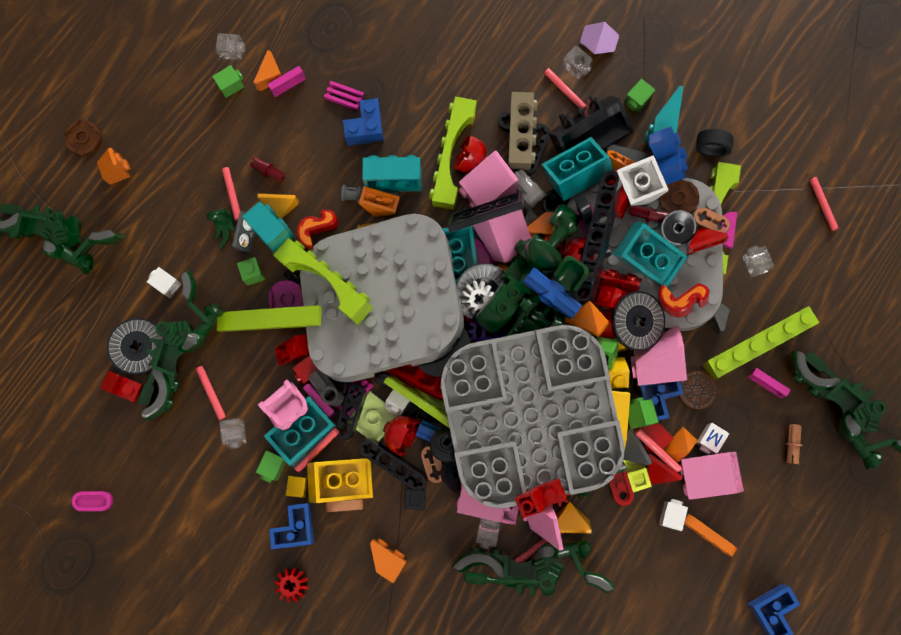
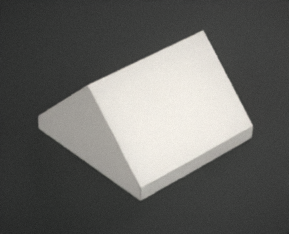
[617,155,668,206]

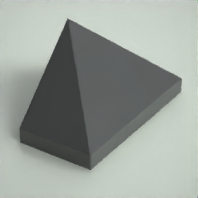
[710,303,730,335]
[623,428,652,466]

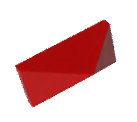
[687,227,729,255]
[645,453,683,485]

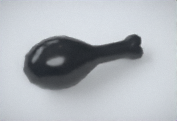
[542,188,564,212]

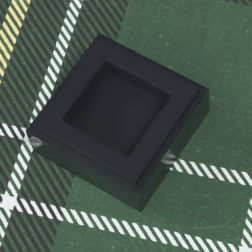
[405,489,426,511]

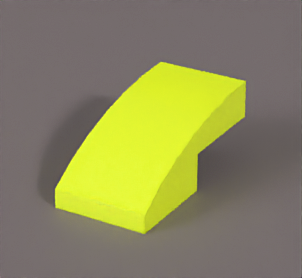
[623,460,652,492]

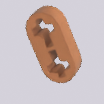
[693,208,730,233]
[421,446,443,483]
[325,499,363,512]

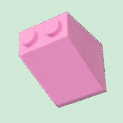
[458,151,518,208]
[472,210,531,263]
[630,326,687,386]
[680,452,744,500]
[457,483,519,525]

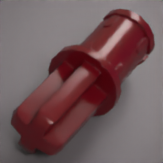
[250,157,286,183]
[629,205,669,223]

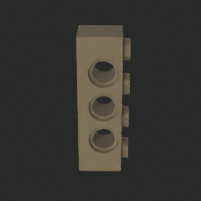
[508,92,537,170]

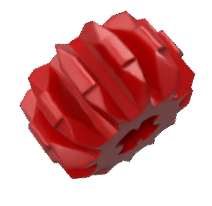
[274,567,309,603]

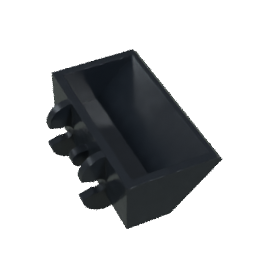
[548,96,634,154]

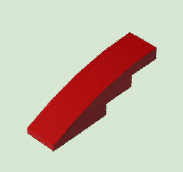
[385,364,444,401]

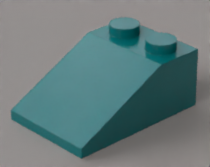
[644,86,684,150]
[613,222,688,287]

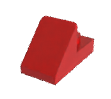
[100,371,144,403]

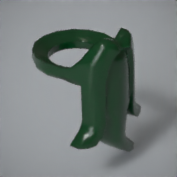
[206,208,236,250]

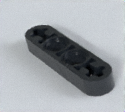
[360,438,428,491]

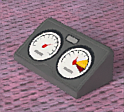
[232,211,255,254]

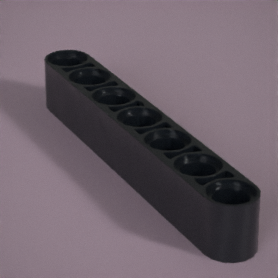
[574,171,622,304]

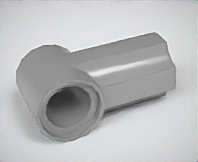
[514,169,546,208]

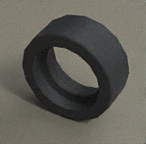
[696,129,734,157]

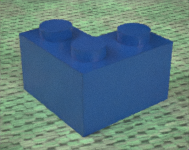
[343,98,384,146]
[649,127,688,185]
[636,381,684,421]
[269,503,315,550]
[747,584,800,635]

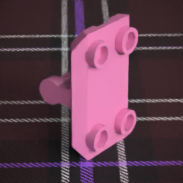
[258,379,308,430]

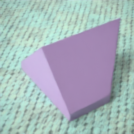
[580,22,620,54]

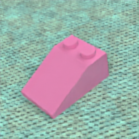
[523,505,564,550]

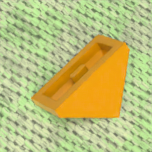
[258,194,299,219]
[556,502,591,533]

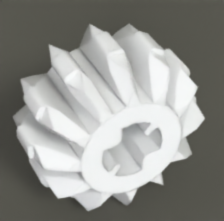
[461,281,494,314]

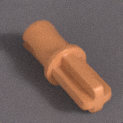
[786,424,802,464]

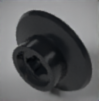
[661,210,696,245]
[430,427,456,463]
[440,461,462,492]

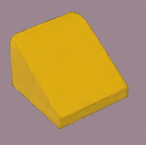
[286,476,308,498]

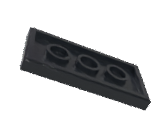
[448,191,524,233]

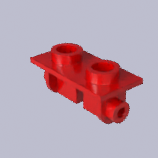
[599,269,642,293]

